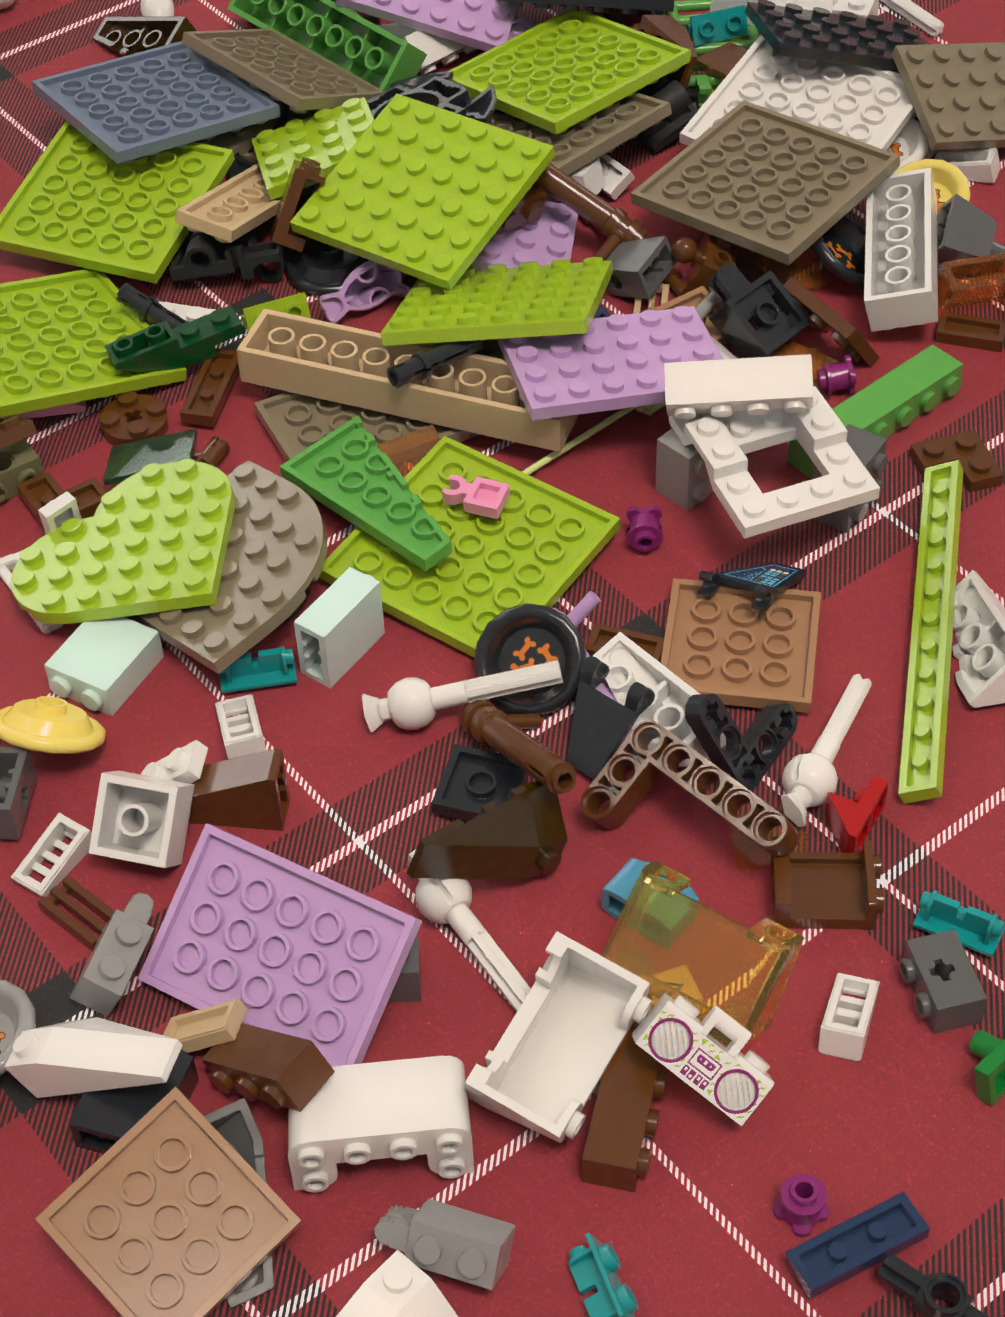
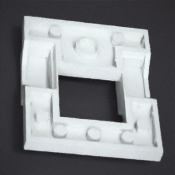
[669,386,880,539]

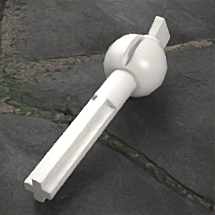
[362,660,563,732]
[781,674,872,827]
[407,849,531,1011]

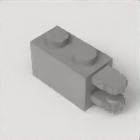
[69,892,155,1017]
[373,1199,516,1290]

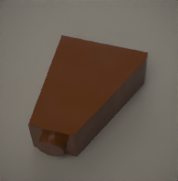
[189,749,290,831]

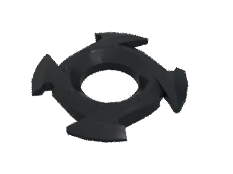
[367,71,497,123]

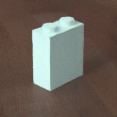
[294,567,385,689]
[44,617,164,716]

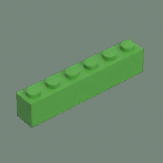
[787,344,963,479]

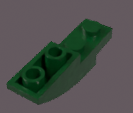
[105,305,245,372]

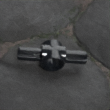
[877,1255,989,1317]

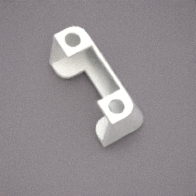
[288,1056,475,1192]

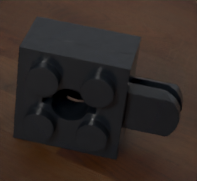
[709,263,812,358]

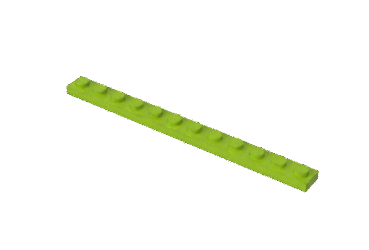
[898,460,963,804]

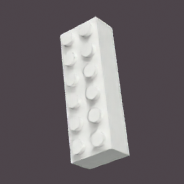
[864,167,938,332]

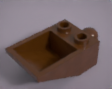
[630,15,698,90]
[672,233,795,305]

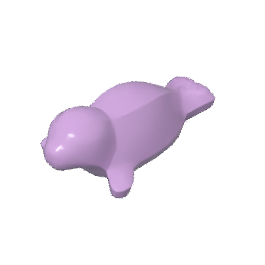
[319,260,411,323]

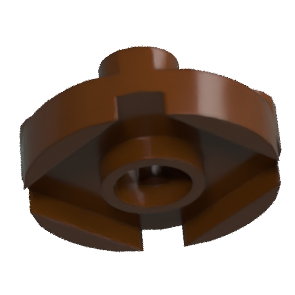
[99,390,169,449]

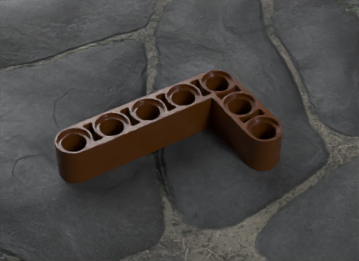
[580,721,798,857]

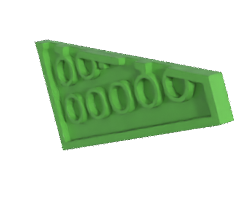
[279,415,452,571]

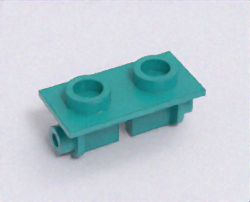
[686,5,749,46]
[220,646,297,693]
[912,890,1005,957]
[568,1232,639,1317]

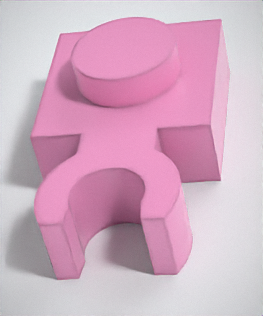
[442,475,510,519]

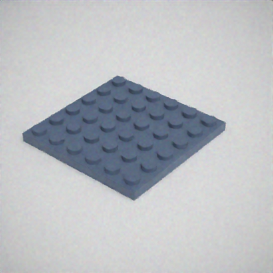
[32,41,280,164]

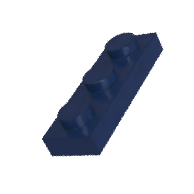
[784,1191,930,1299]

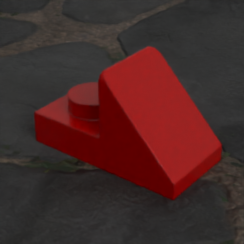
[825,775,889,853]

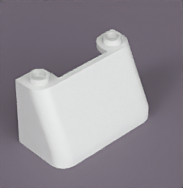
[465,931,653,1143]

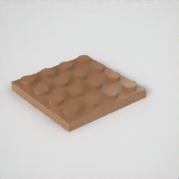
[661,578,821,713]
[35,1087,302,1317]

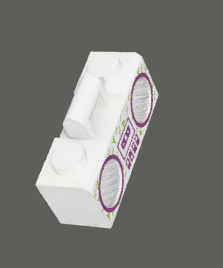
[632,993,774,1126]

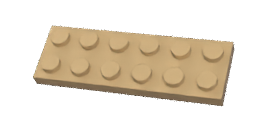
[175,162,314,243]

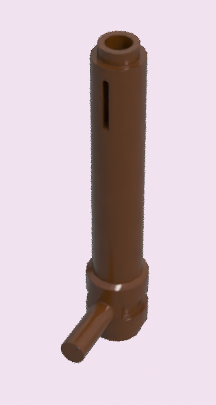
[535,163,648,261]
[460,700,576,794]

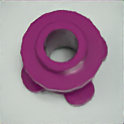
[816,355,856,396]
[626,506,663,552]
[773,1174,829,1238]

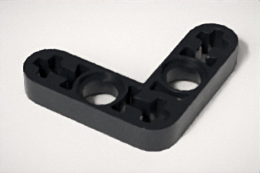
[685,693,798,790]

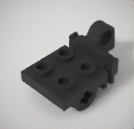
[636,75,699,154]
[169,230,286,282]

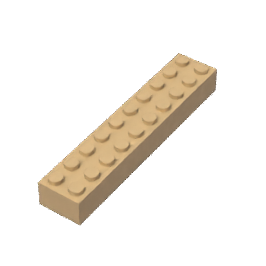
[237,309,579,452]

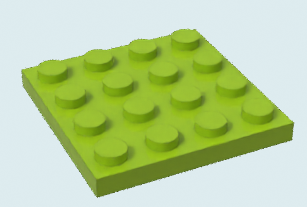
[251,97,374,200]

